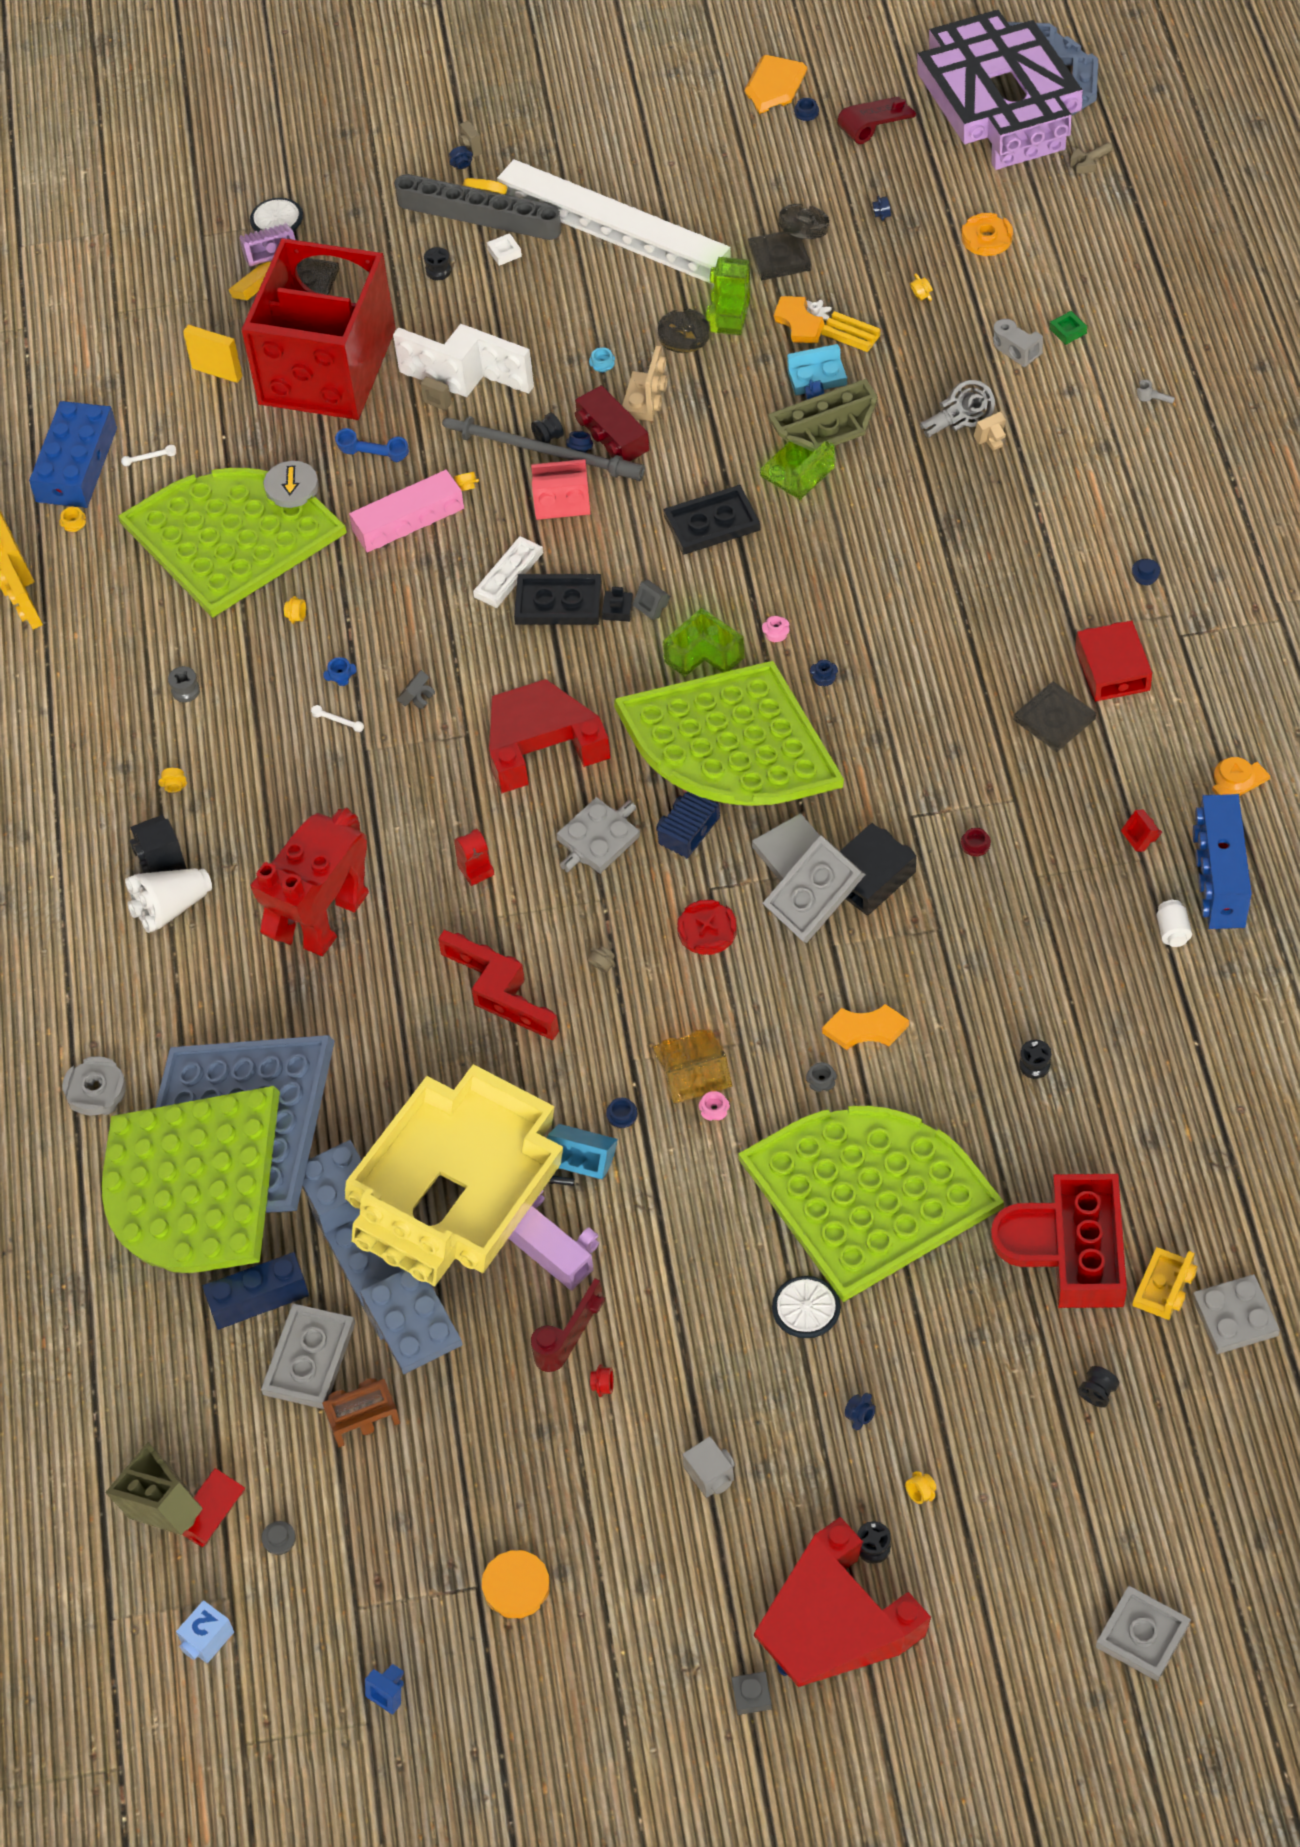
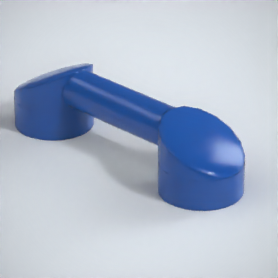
[335,428,409,462]

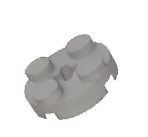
[62,1056,126,1116]

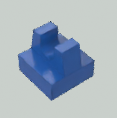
[365,1664,404,1715]

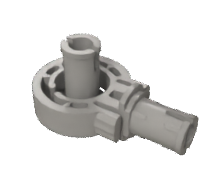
[920,380,995,438]

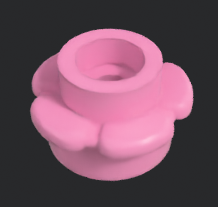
[762,616,790,642]
[699,1091,730,1121]

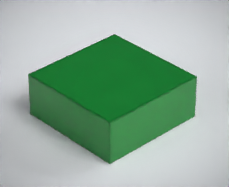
[1049,311,1087,345]

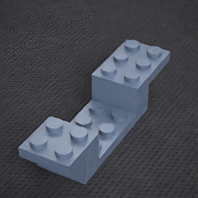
[302,1140,463,1375]

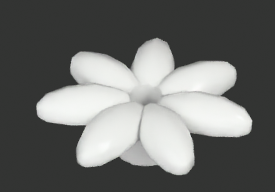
[807,300,832,321]

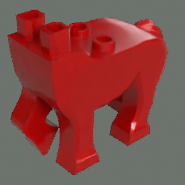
[250,807,369,957]

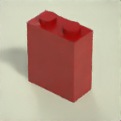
[1075,621,1152,702]

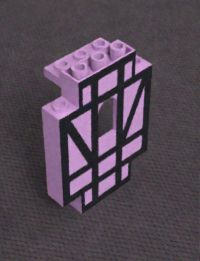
[917,9,1083,170]

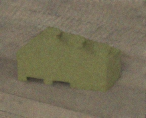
[105,1442,203,1535]

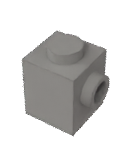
[682,1436,735,1498]

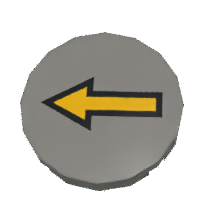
[263,460,319,508]

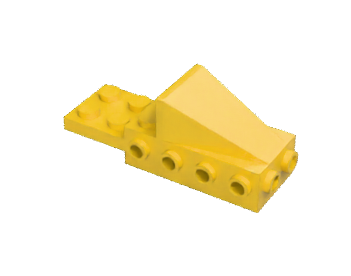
[0,510,43,629]

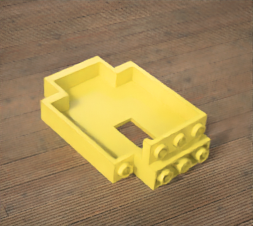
[345,1064,563,1286]

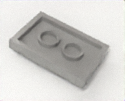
[762,835,866,943]
[261,1304,355,1409]

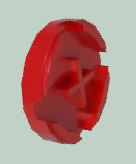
[677,900,737,955]

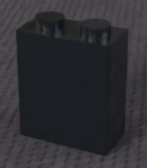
[840,823,916,916]

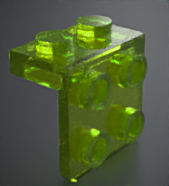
[760,441,835,500]

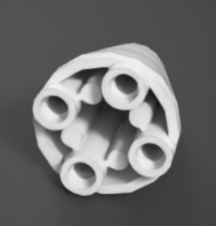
[125,868,212,933]

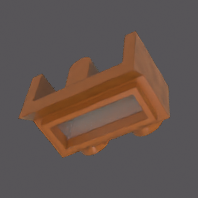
[322,1378,401,1448]

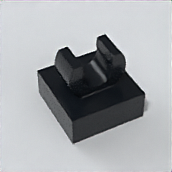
[602,587,634,622]

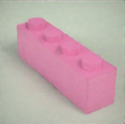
[349,469,464,553]

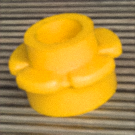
[453,472,479,491]
[59,507,86,532]
[284,596,306,624]
[158,768,187,793]
[905,1471,936,1504]

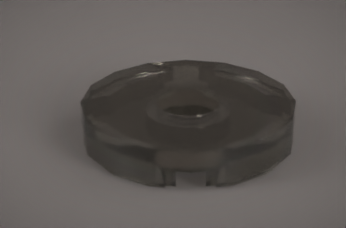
[778,204,830,239]

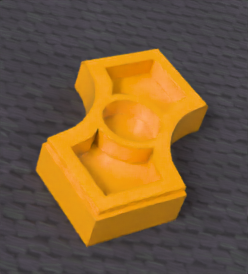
[773,296,825,343]
[822,1004,909,1050]

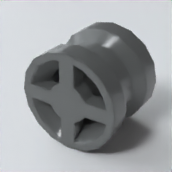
[168,666,200,703]

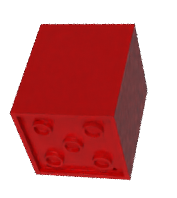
[241,238,396,420]

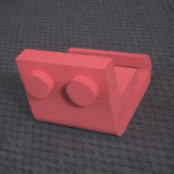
[531,459,591,520]

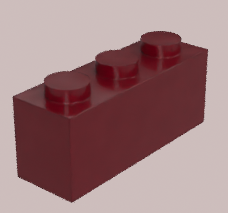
[575,385,649,461]

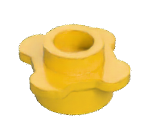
[909,273,933,301]

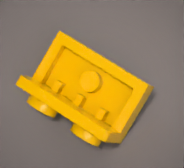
[1132,1247,1198,1320]

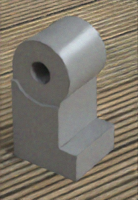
[993,319,1043,368]

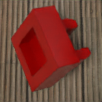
[1121,809,1162,852]

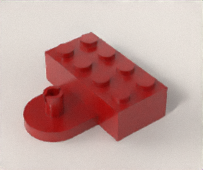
[991,1174,1127,1308]

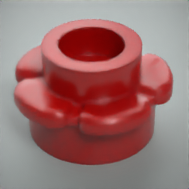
[590,1364,614,1397]

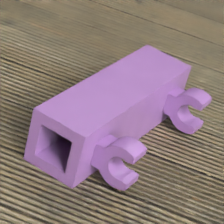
[508,1190,599,1291]

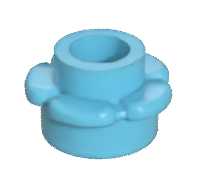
[589,347,615,372]

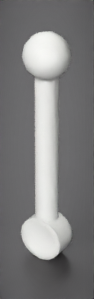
[121,445,177,466]
[311,705,364,732]

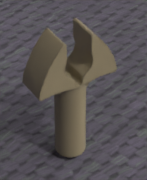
[1070,142,1113,174]

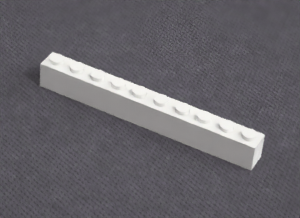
[497,159,731,285]

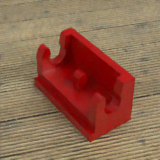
[182,1468,245,1547]

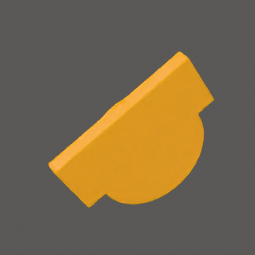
[1212,757,1271,796]

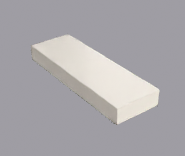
[473,536,543,608]

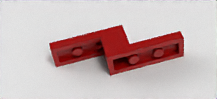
[438,930,559,1040]

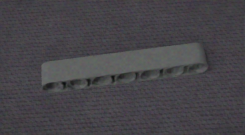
[394,174,562,240]

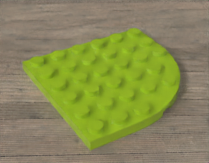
[118,468,347,618]
[614,661,844,806]
[102,1086,280,1273]
[738,1106,1004,1302]

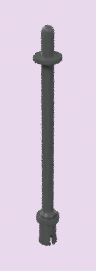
[442,416,645,481]

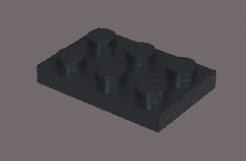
[663,485,761,555]
[514,574,602,625]

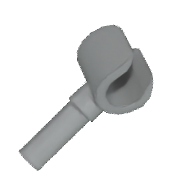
[1137,380,1175,404]

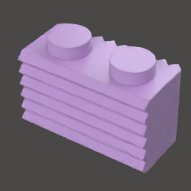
[239,223,296,267]

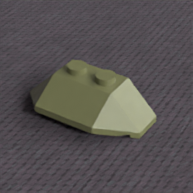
[768,379,878,453]

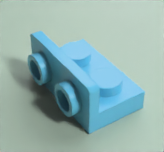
[787,344,847,396]

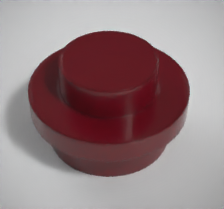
[961,828,991,856]

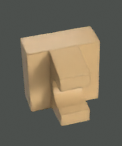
[974,411,1006,451]

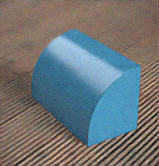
[547,1124,618,1179]

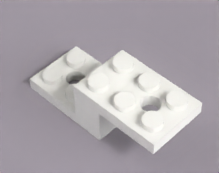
[393,324,534,397]

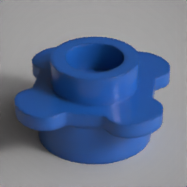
[323,657,357,686]

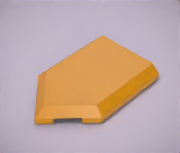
[744,55,808,114]

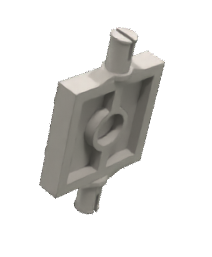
[557,797,640,874]

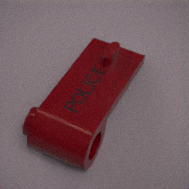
[837,96,916,144]
[531,1278,606,1372]

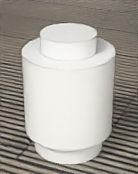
[1156,900,1192,947]

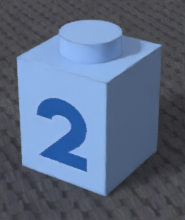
[176,1600,234,1663]

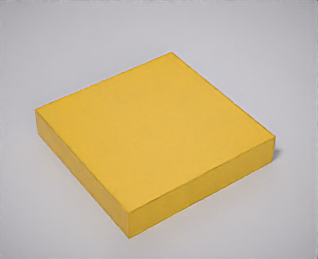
[183,324,243,383]

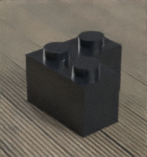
[129,814,187,873]

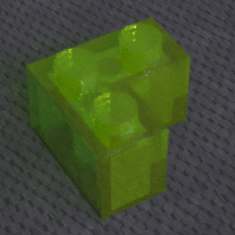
[706,257,751,335]
[663,607,745,677]

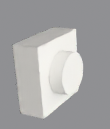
[487,233,522,266]

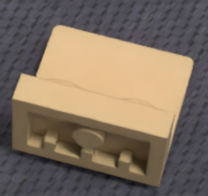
[622,345,668,421]

